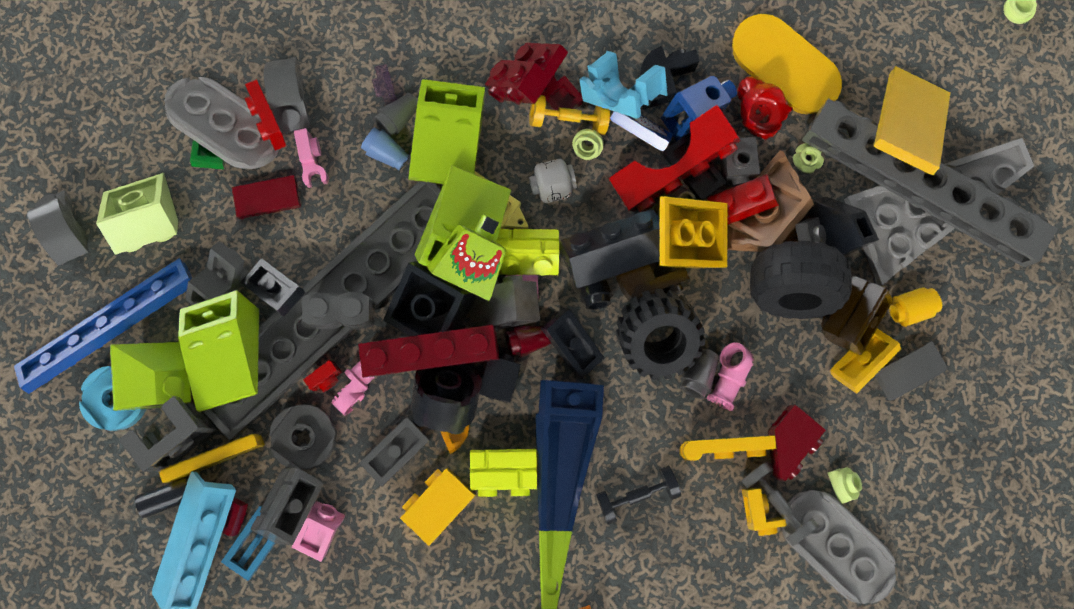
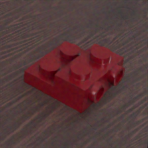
[485,43,568,105]

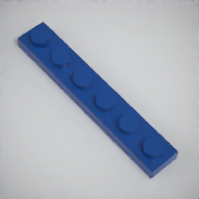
[14,258,192,394]

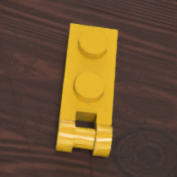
[679,436,776,461]

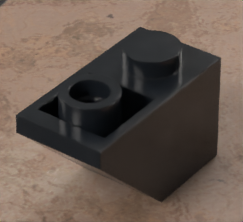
[809,196,879,256]

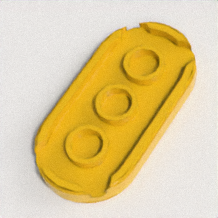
[732,14,842,114]

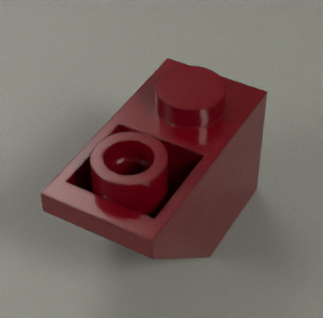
[768,404,826,481]

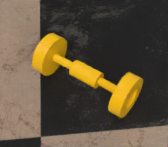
[529,95,610,135]

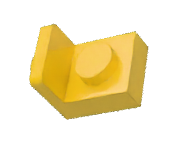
[741,488,787,536]

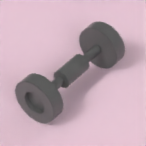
[741,462,819,546]

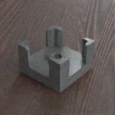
[119,396,218,472]

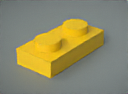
[830,328,901,394]

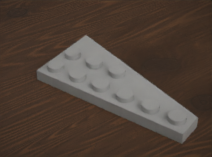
[844,138,1034,286]

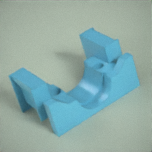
[579,51,668,119]

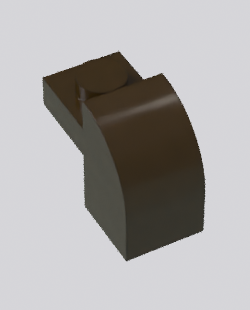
[615,264,690,301]

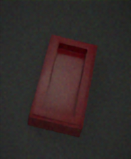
[232,175,301,219]

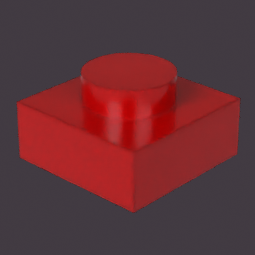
[303,360,342,392]

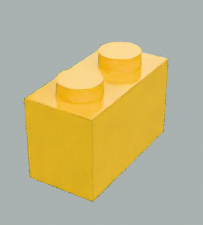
[400,468,477,546]

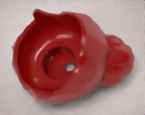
[737,76,793,140]

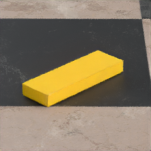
[159,434,265,483]

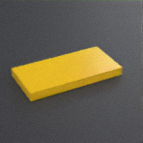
[874,66,951,175]

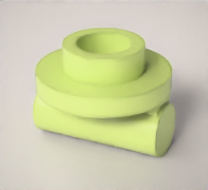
[827,467,862,504]

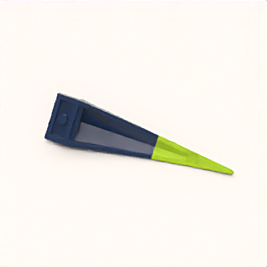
[536,380,604,609]

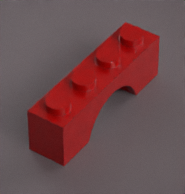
[608,105,741,212]

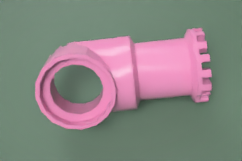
[706,342,754,411]
[331,361,374,416]

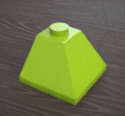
[110,342,191,411]

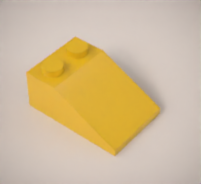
[660,196,727,268]

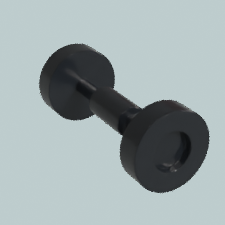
[596,466,681,525]

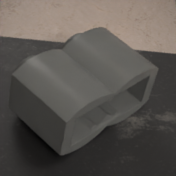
[302,292,375,330]

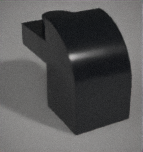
[638,46,700,110]

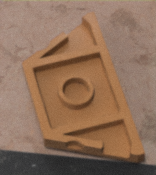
[727,150,814,252]

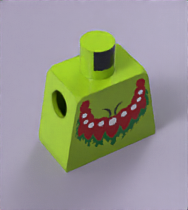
[427,214,506,301]

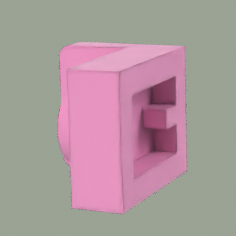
[292,501,345,562]

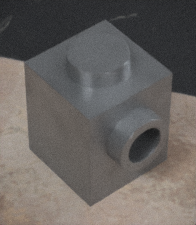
[720,137,760,187]

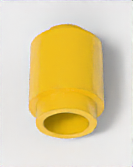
[889,287,942,327]

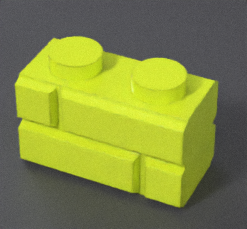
[496,229,559,276]
[470,449,537,497]

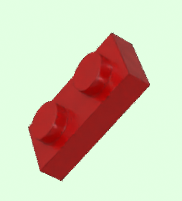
[244,79,286,151]
[707,174,778,225]

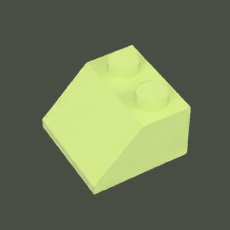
[96,173,178,255]

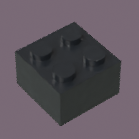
[383,261,476,336]

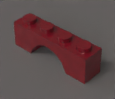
[358,325,500,378]

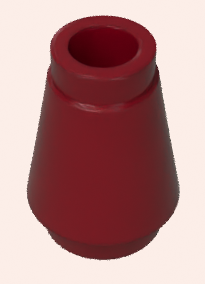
[505,325,552,358]

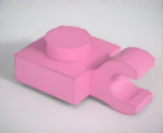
[294,128,329,188]

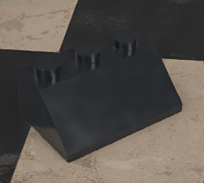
[559,209,660,289]

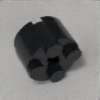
[411,364,482,434]

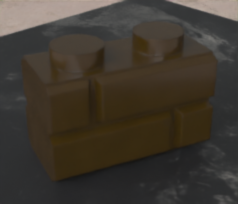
[821,276,893,355]

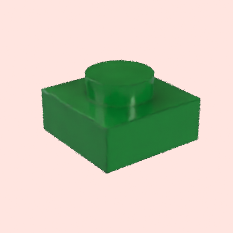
[190,140,225,170]

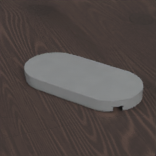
[164,77,280,169]
[782,490,897,604]

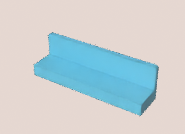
[152,471,236,609]

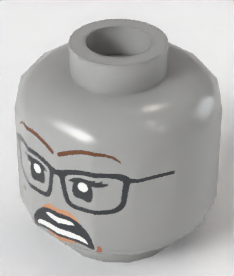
[529,159,577,203]

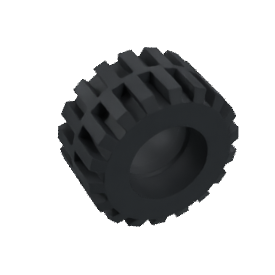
[616,289,705,380]

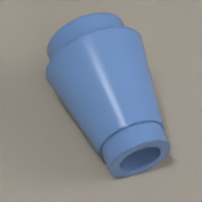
[361,127,410,170]

